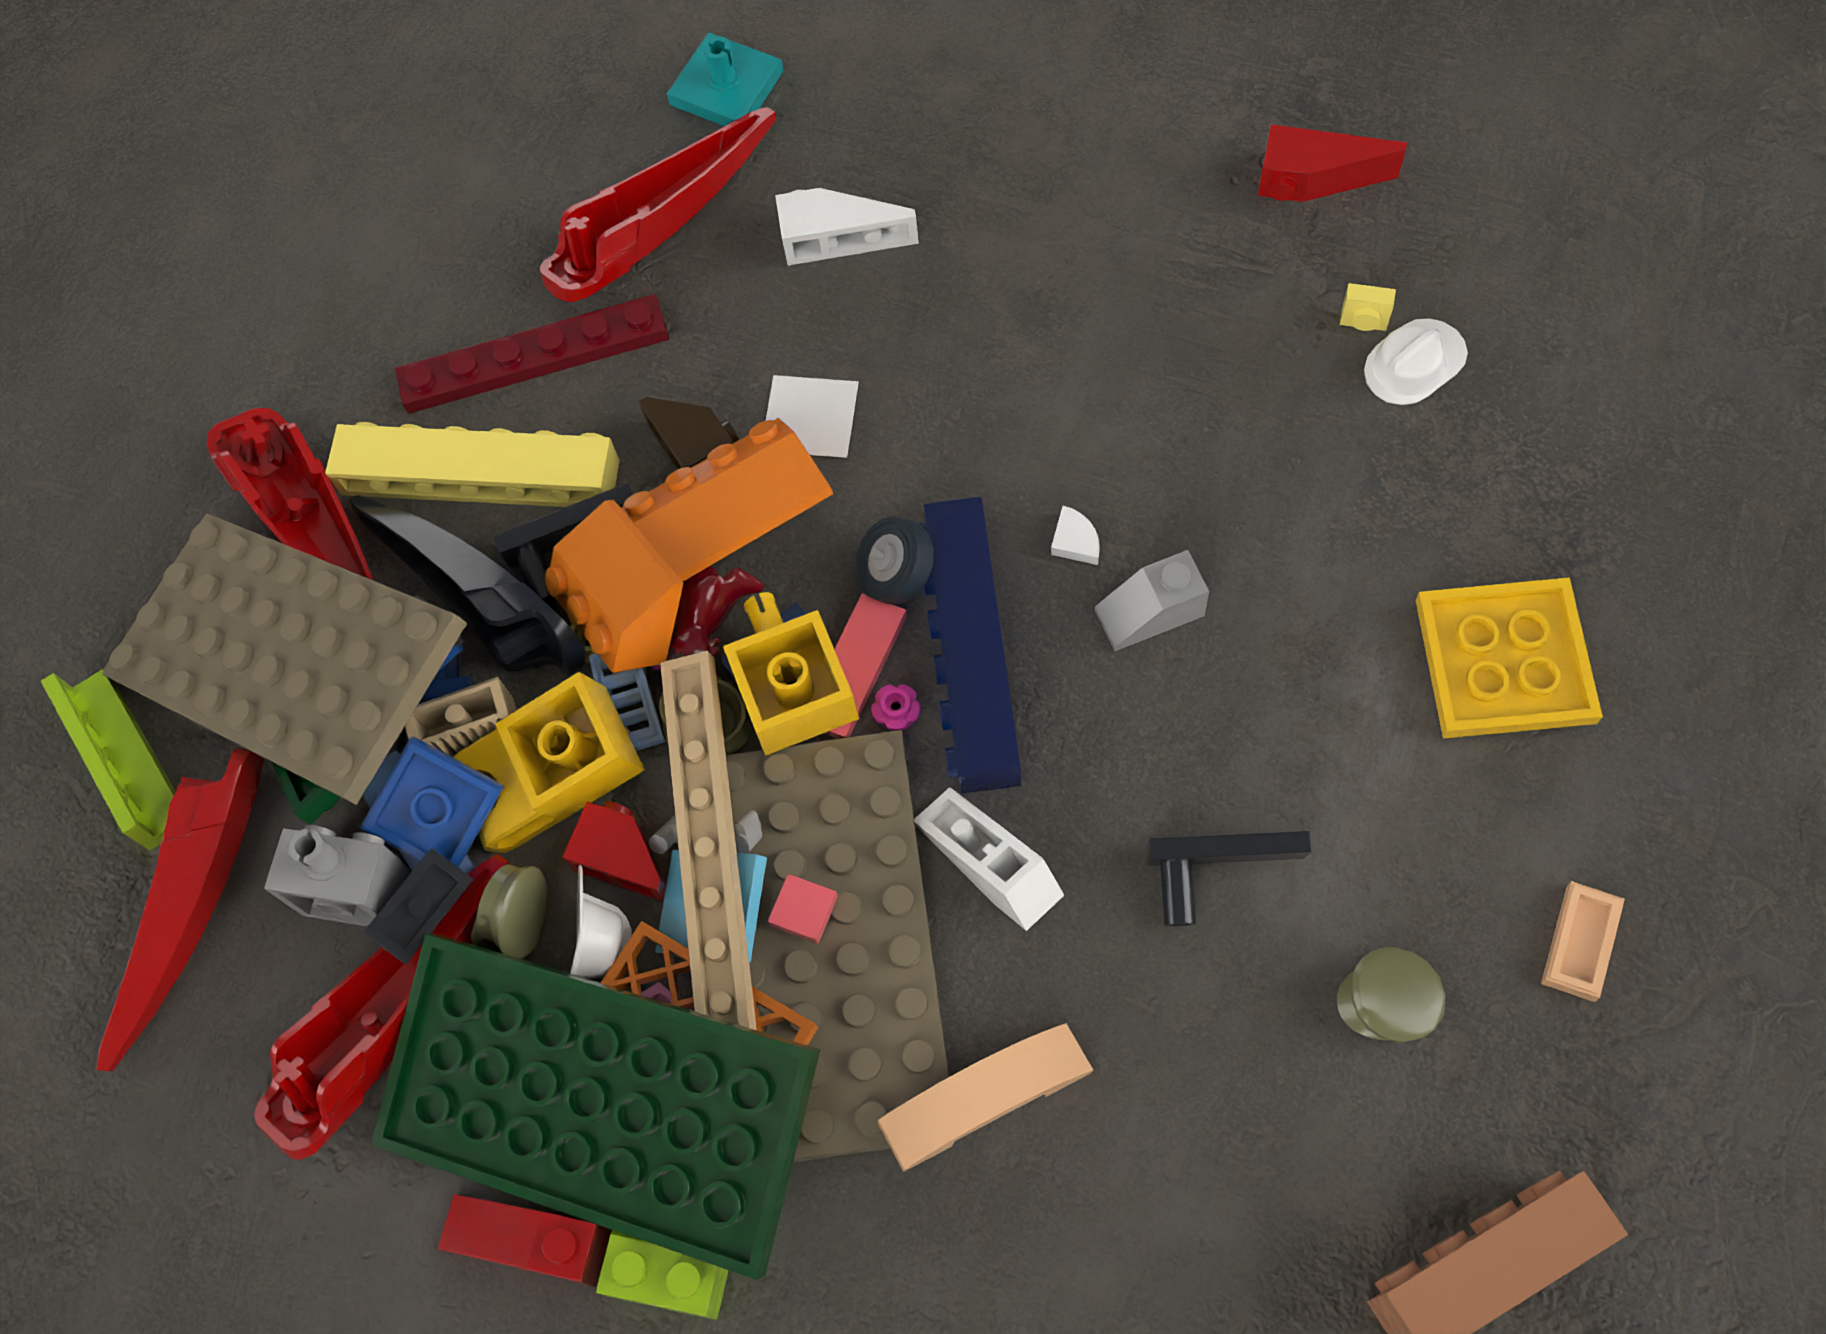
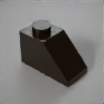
[638,397,739,470]

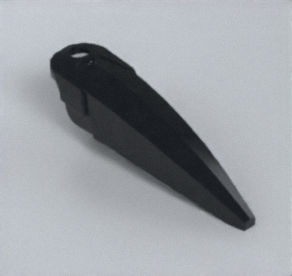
[349,495,585,675]

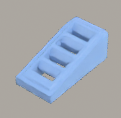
[589,654,666,751]

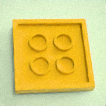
[1415,577,1603,739]

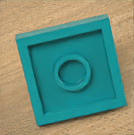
[667,32,784,126]

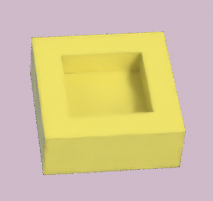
[1339,283,1396,331]

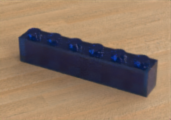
[919,497,1021,794]

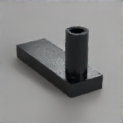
[493,483,633,606]
[1146,831,1311,926]

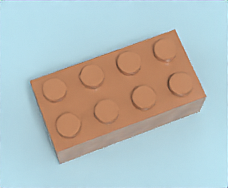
[1367,1170,1628,1334]

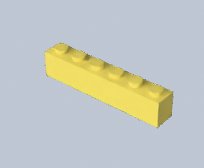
[325,422,620,507]

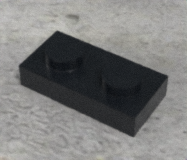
[363,848,474,965]

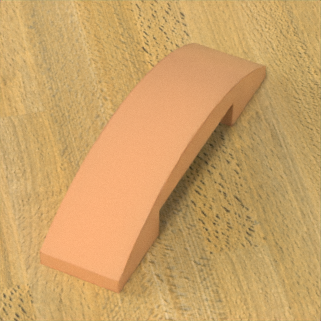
[877,1023,1093,1172]

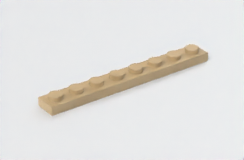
[660,651,757,1030]

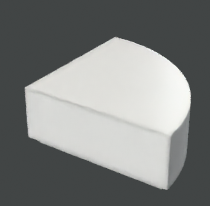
[1051,506,1100,565]

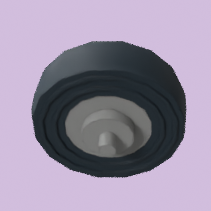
[855,516,934,605]

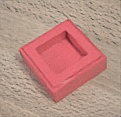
[767,874,838,944]

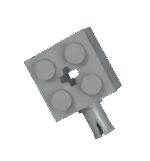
[264,825,412,927]

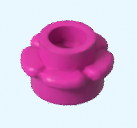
[871,684,921,731]

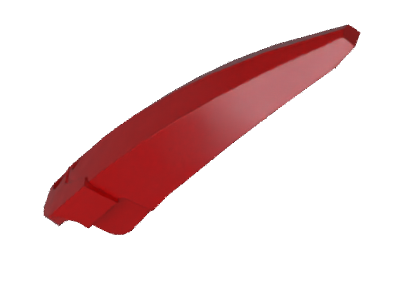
[540,107,776,302]
[206,408,374,581]
[96,747,265,1072]
[254,854,509,1160]

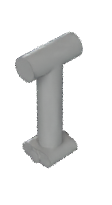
[649,810,762,854]

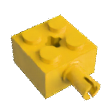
[723,592,859,756]

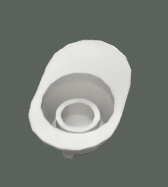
[1364,318,1468,405]
[570,865,632,979]

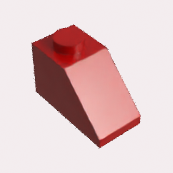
[562,801,666,903]

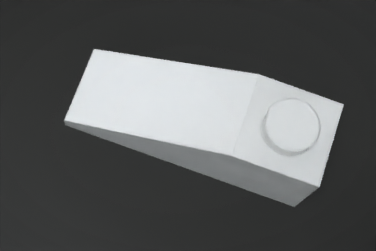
[775,188,919,266]
[914,787,1064,931]

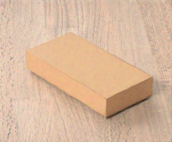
[1541,881,1625,1002]

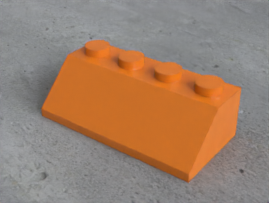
[621,418,833,581]

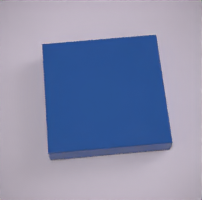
[360,736,505,868]

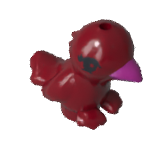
[651,566,765,671]

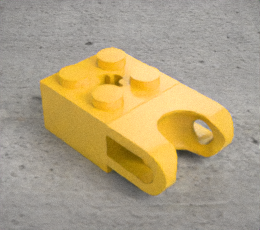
[453,672,645,853]

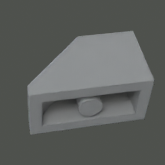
[1095,550,1209,651]

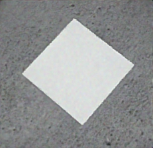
[765,375,859,458]

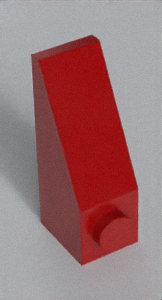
[1258,124,1407,202]
[437,1194,611,1287]

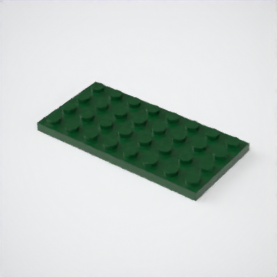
[371,934,821,1280]

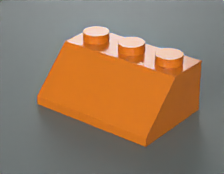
[545,500,683,673]

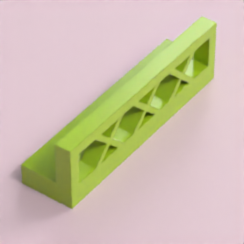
[41,669,176,851]

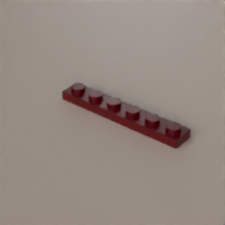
[395,294,670,414]

